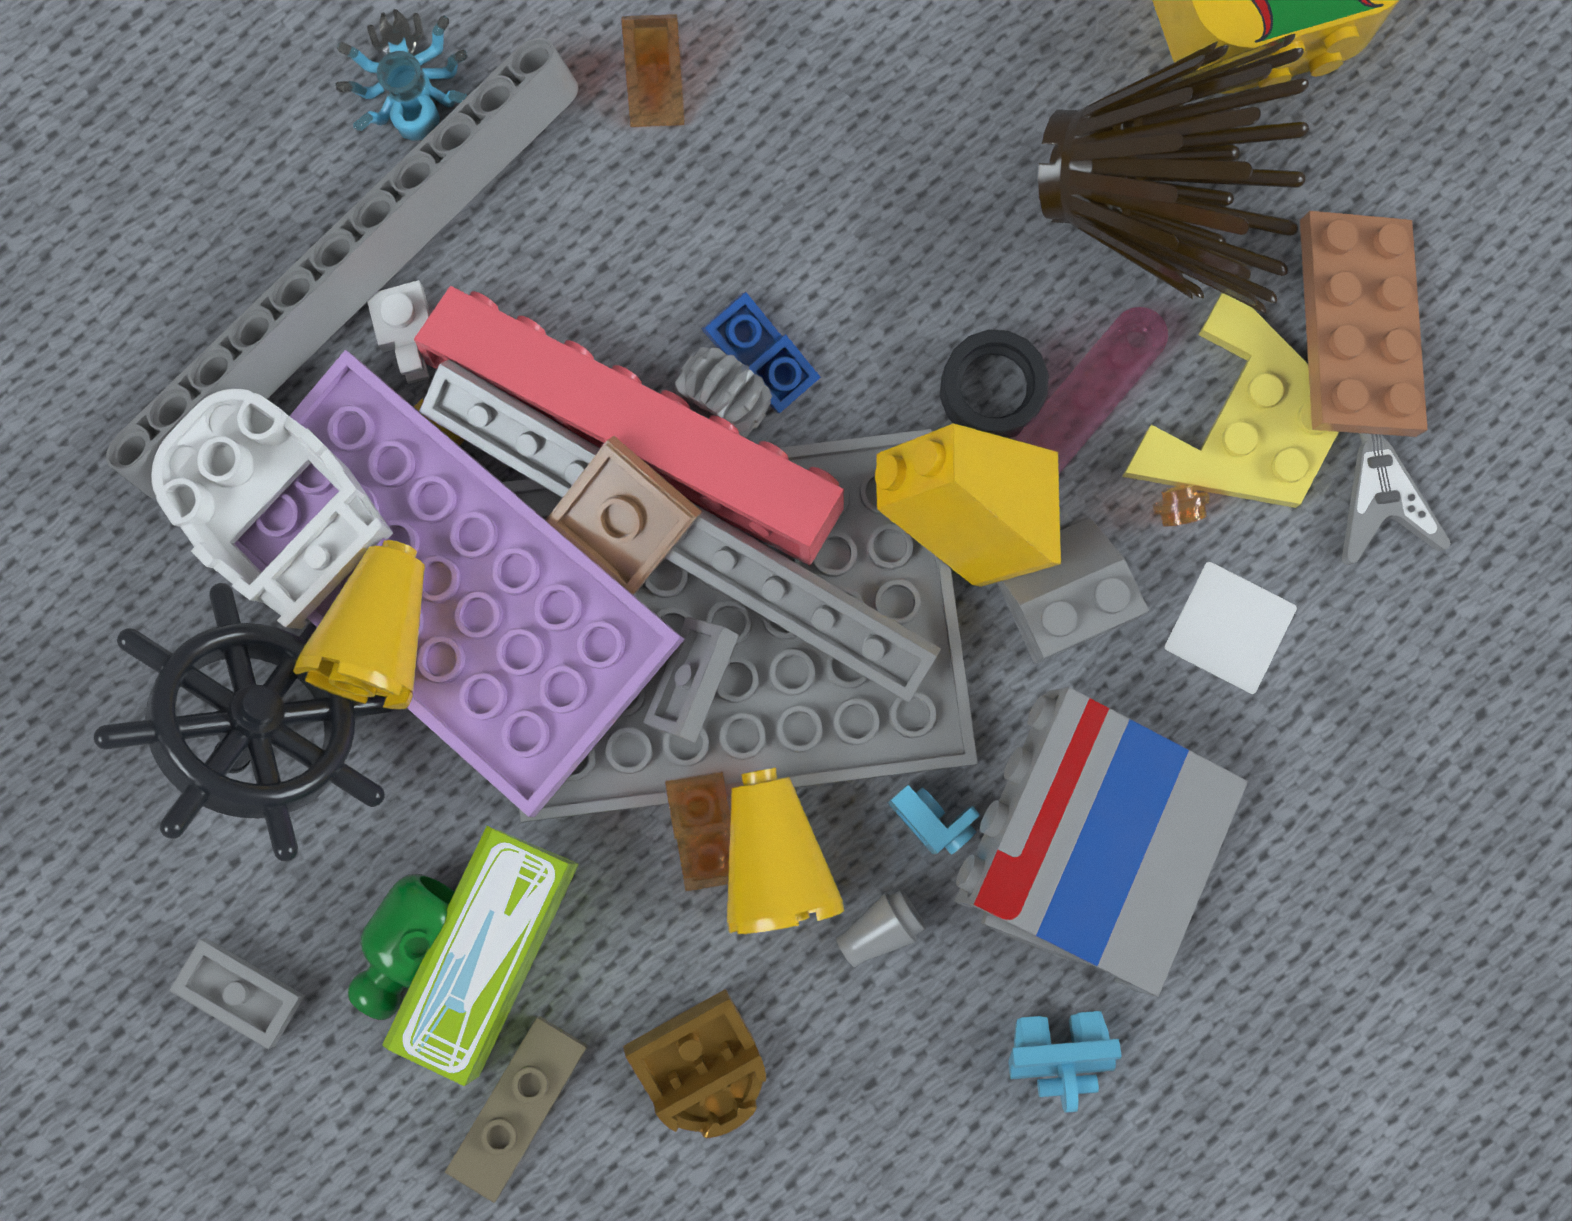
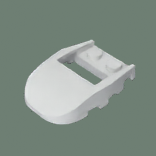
[151,389,393,629]

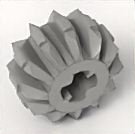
[674,347,772,438]

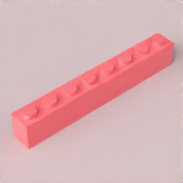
[414,286,844,566]

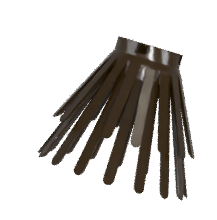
[1038,34,1309,313]

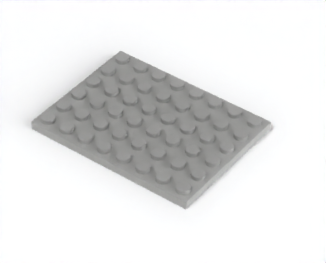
[502,429,978,822]

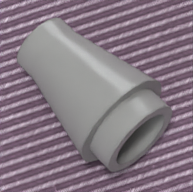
[836,889,926,968]

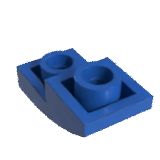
[701,292,821,414]

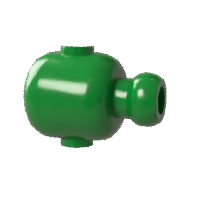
[348,874,455,1020]

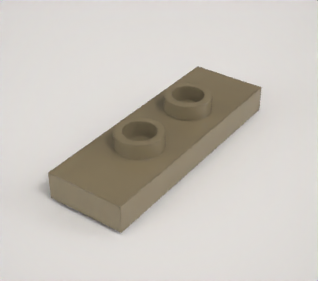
[445,1016,588,1203]

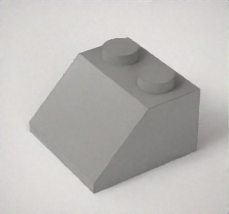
[997,517,1149,665]

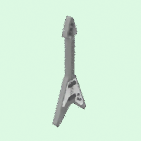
[1342,433,1451,565]

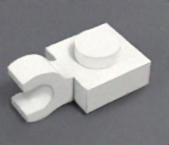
[367,280,430,384]

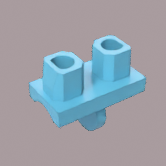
[1008,1011,1122,1113]

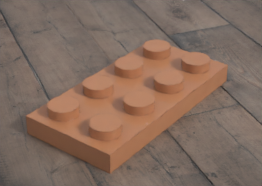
[1300,211,1428,437]

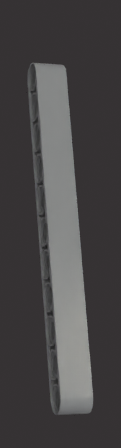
[106,38,578,498]

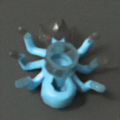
[335,9,468,141]

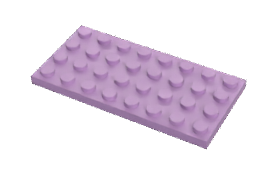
[234,350,685,817]

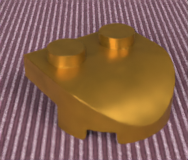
[623,989,766,1138]

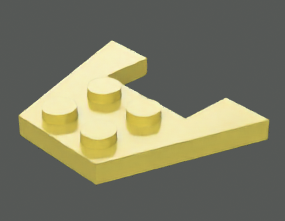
[1122,292,1339,508]

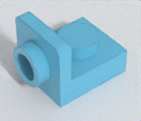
[887,785,980,855]

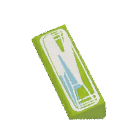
[382,826,579,1086]

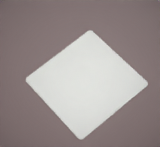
[1165,562,1297,694]

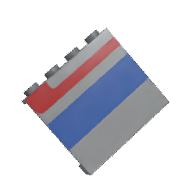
[954,687,1248,997]

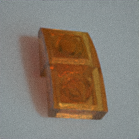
[665,771,731,892]

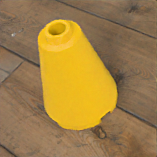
[293,540,425,709]
[727,767,844,934]

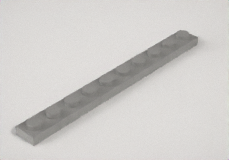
[419,359,941,702]

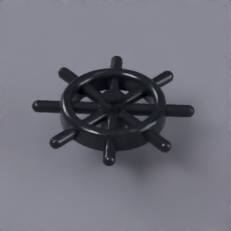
[94,583,395,862]

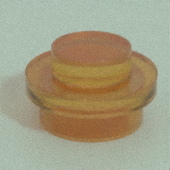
[1152,484,1210,527]

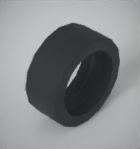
[940,329,1049,438]

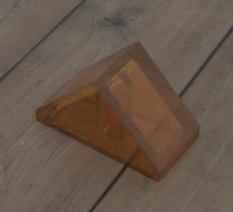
[621,14,685,127]

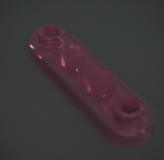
[1015,307,1168,474]

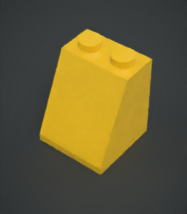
[875,423,1061,587]

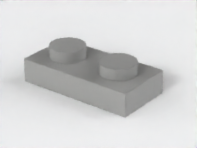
[643,617,739,743]
[169,938,305,1049]

